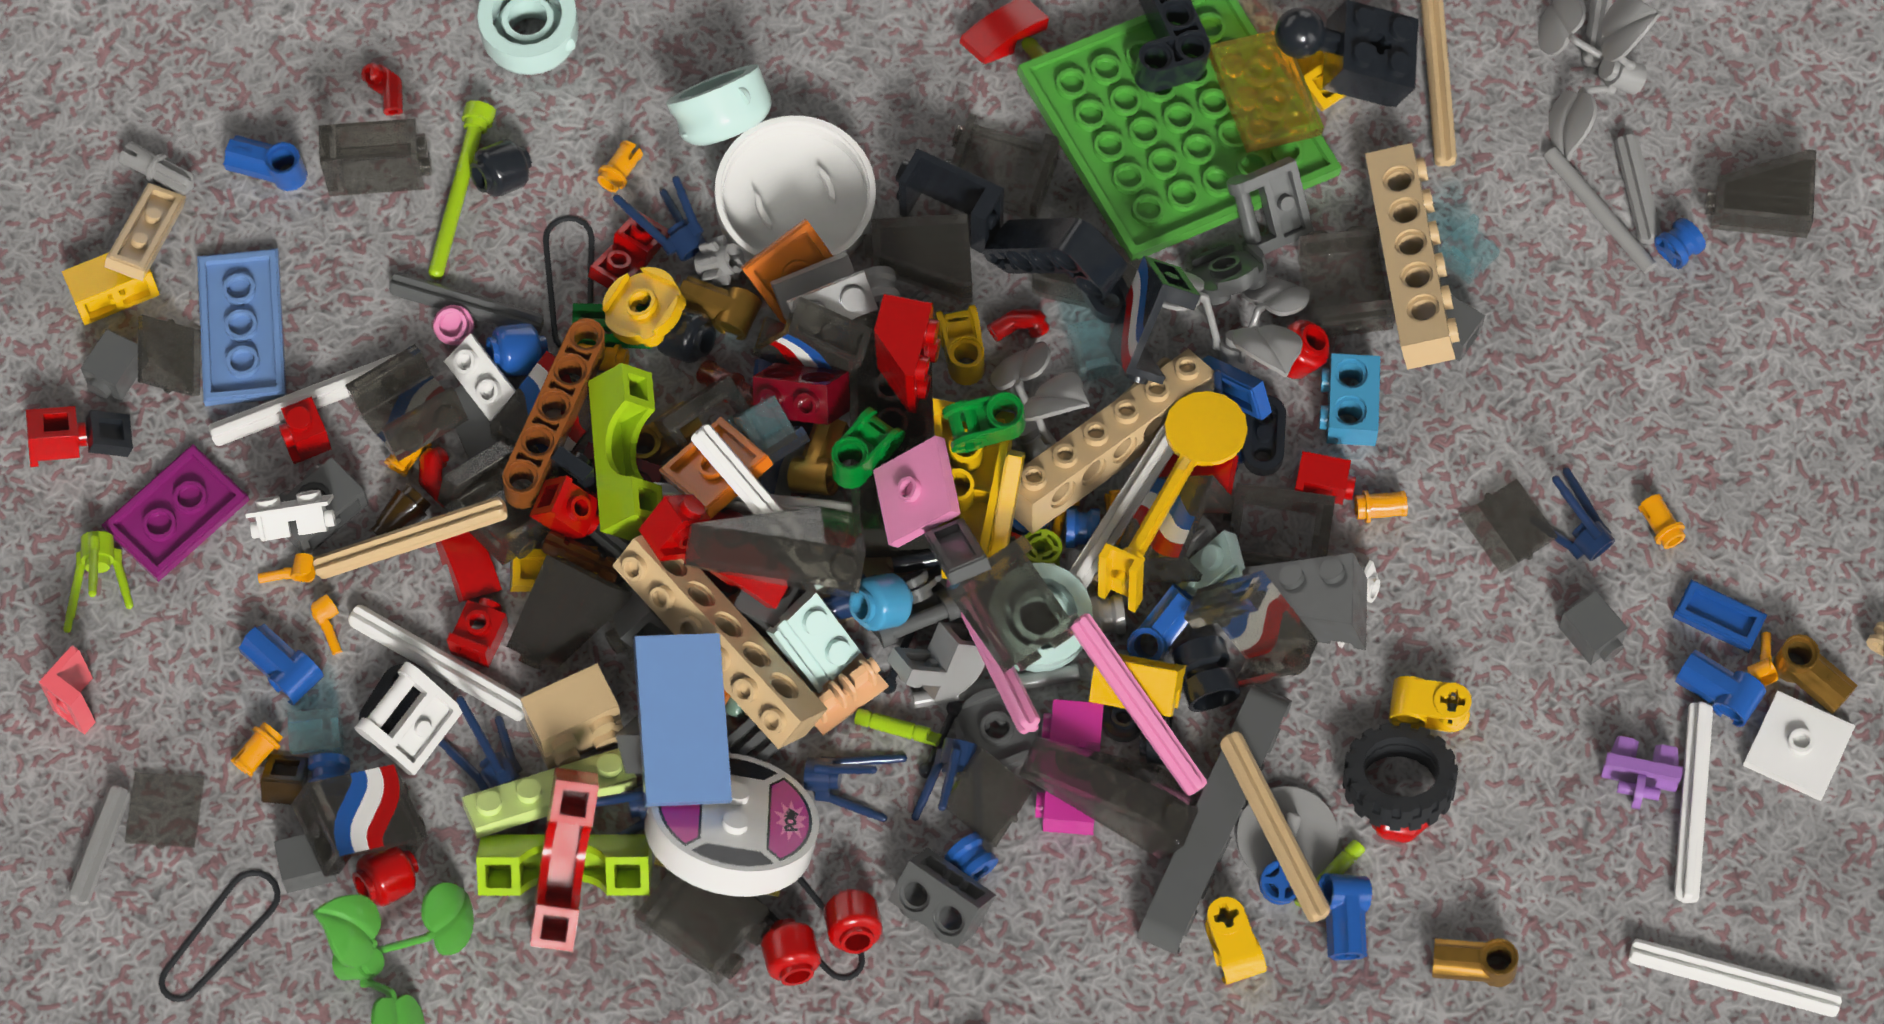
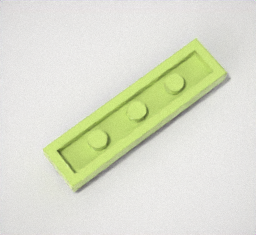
[462,748,637,839]

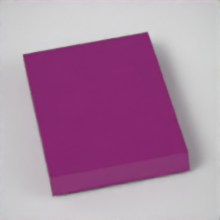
[101,444,250,582]

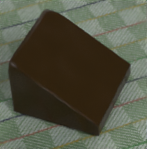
[260,754,309,806]

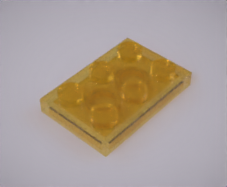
[1209,30,1324,153]

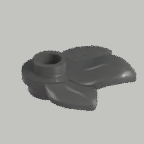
[902,568,944,604]

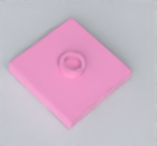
[873,436,961,548]

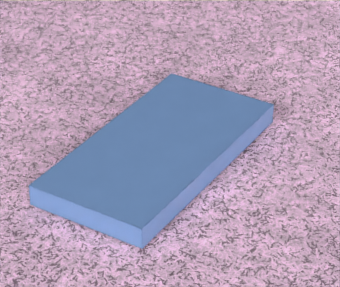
[197,248,286,406]
[633,633,732,807]

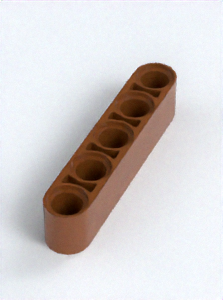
[502,318,606,509]

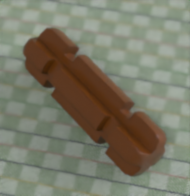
[542,531,619,583]

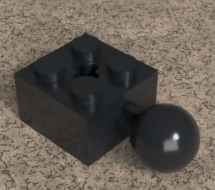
[1274,0,1419,107]

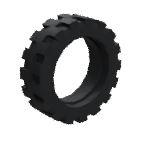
[1342,723,1458,831]

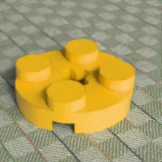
[602,267,686,347]

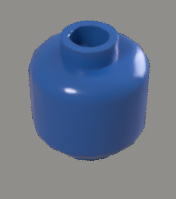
[485,323,548,378]

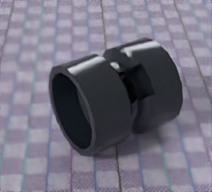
[1172,635,1241,712]

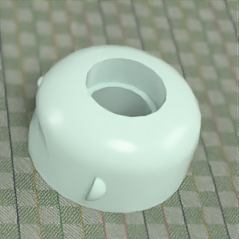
[477,0,579,75]
[666,64,772,146]
[987,562,1093,672]

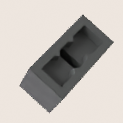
[888,847,996,948]

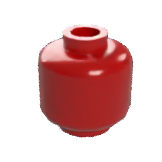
[1285,320,1330,379]
[352,843,419,906]
[823,889,883,954]
[760,918,821,986]

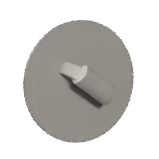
[1236,786,1339,886]

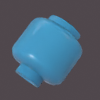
[849,573,913,631]

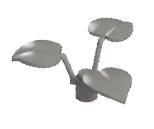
[1538,0,1662,163]
[1162,271,1310,377]
[991,341,1090,461]

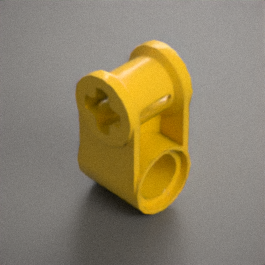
[935,304,985,385]
[1388,676,1472,732]
[1205,896,1267,985]

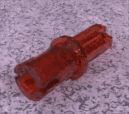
[696,360,754,414]

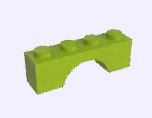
[588,363,663,541]
[476,834,653,896]

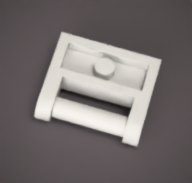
[354,662,462,775]

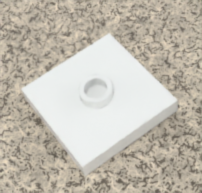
[1743,690,1855,801]

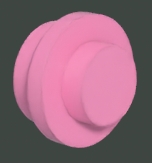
[433,305,474,346]

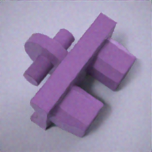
[1601,736,1683,810]

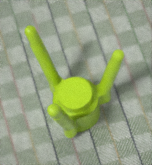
[63,531,133,633]

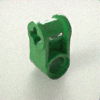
[942,392,1026,453]
[831,407,905,489]

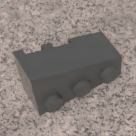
[1231,553,1367,650]

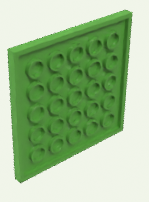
[1017,0,1342,263]

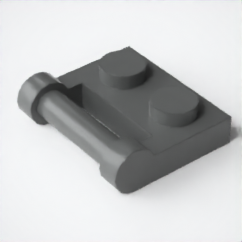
[1226,157,1314,254]
[872,582,961,648]

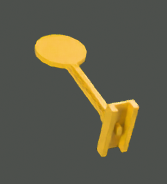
[1098,391,1248,613]

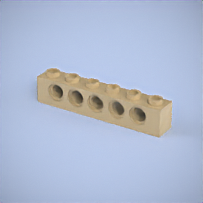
[1365,143,1460,370]
[1014,348,1214,534]
[612,535,828,749]

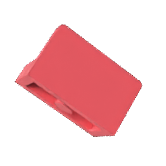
[39,645,96,735]

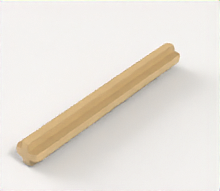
[1421,0,1457,167]
[313,497,508,579]
[1220,731,1330,923]

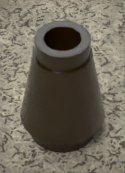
[371,483,431,536]

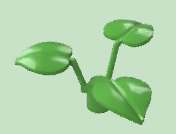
[313,882,474,1024]

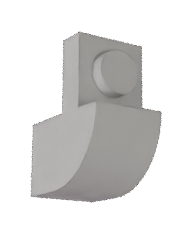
[887,622,985,701]

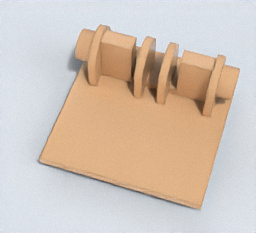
[786,653,889,736]

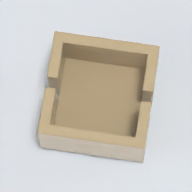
[520,663,623,770]

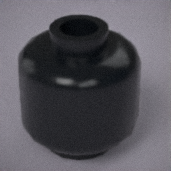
[470,139,532,197]
[657,307,716,363]

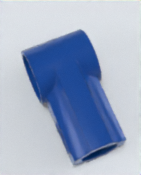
[223,135,308,191]
[1127,584,1202,661]
[238,624,324,705]
[1675,649,1766,727]
[1318,873,1372,960]

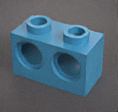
[1319,353,1381,446]

